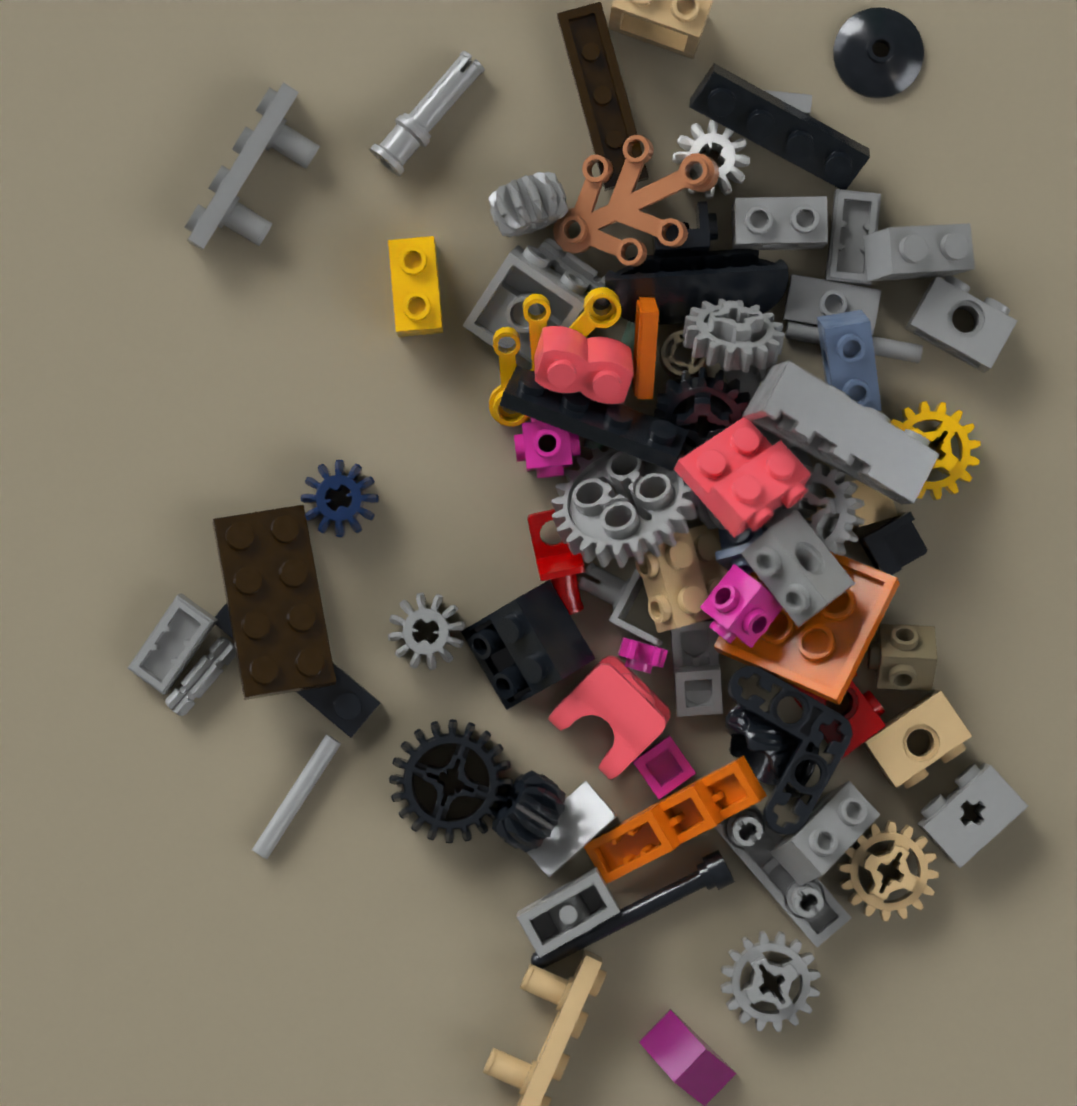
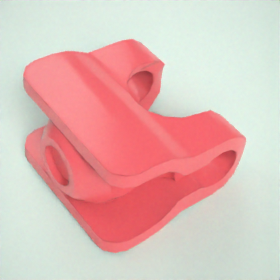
[548,655,671,780]

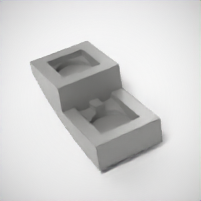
[671,618,723,717]

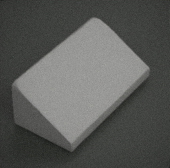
[527,781,617,878]

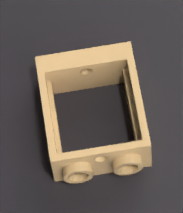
[608,0,713,59]

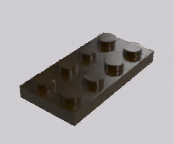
[213,504,336,700]

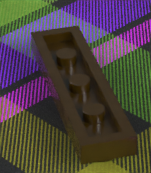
[557,1,649,191]

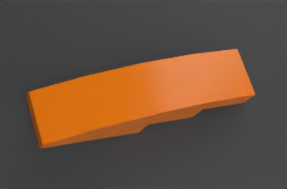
[584,756,767,884]

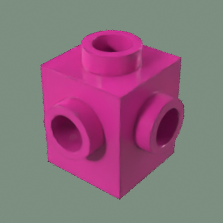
[514,417,581,478]
[700,564,783,648]

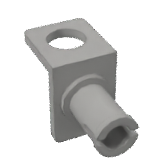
[579,563,663,648]

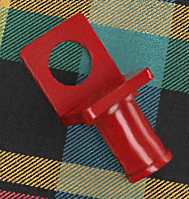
[527,509,585,615]

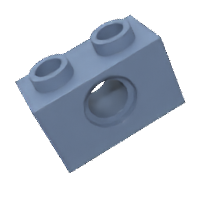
[817,310,881,411]

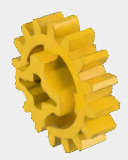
[889,401,981,501]

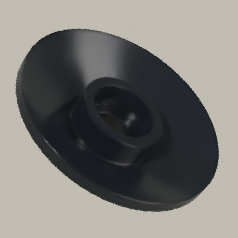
[833,7,924,98]

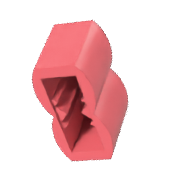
[534,326,634,404]

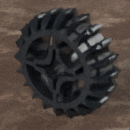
[389,719,513,843]

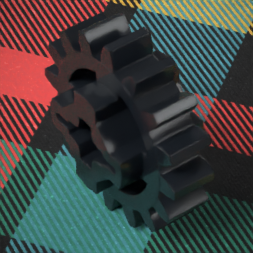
[654,367,753,456]

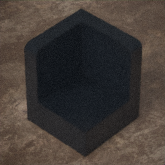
[858,511,927,575]

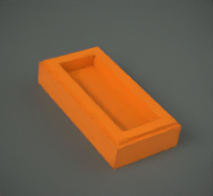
[631,297,659,399]

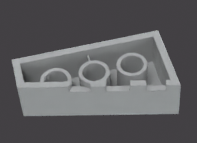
[742,361,939,505]

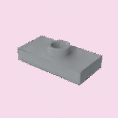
[825,189,881,286]
[783,274,882,336]
[127,593,218,695]

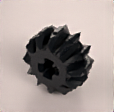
[492,770,566,852]

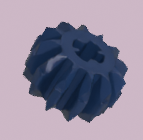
[301,460,379,538]

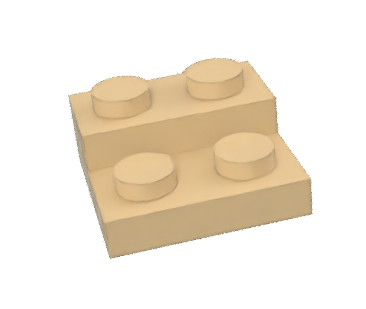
[635,525,729,633]

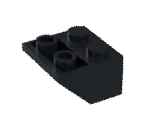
[461,580,596,710]

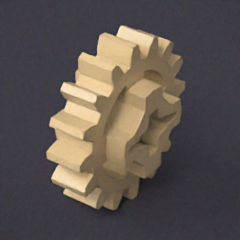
[837,820,939,921]

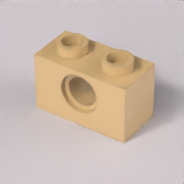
[863,689,972,789]

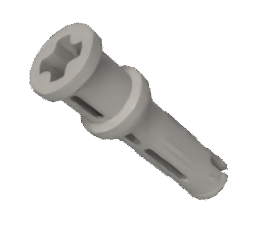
[370,50,485,176]

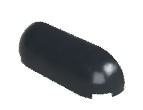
[605,249,788,325]

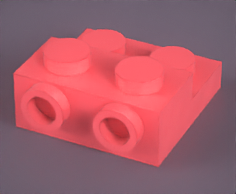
[674,417,811,538]

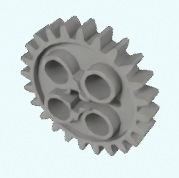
[551,447,701,568]

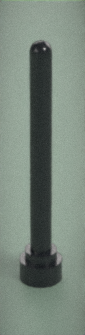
[531,849,735,969]

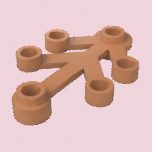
[553,135,719,267]

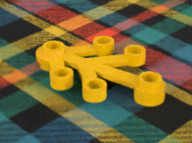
[489,287,621,427]

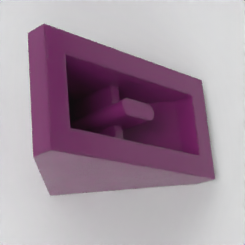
[639,1009,736,1106]

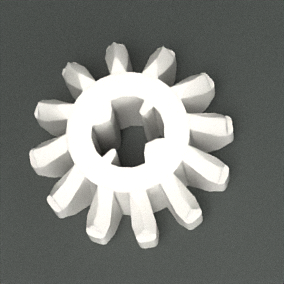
[672,120,750,199]

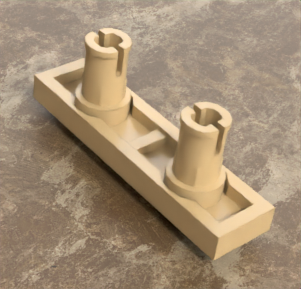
[483,950,607,1106]

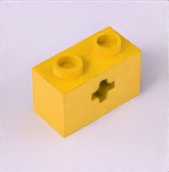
[388,236,444,337]

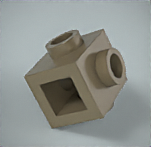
[867,624,938,691]

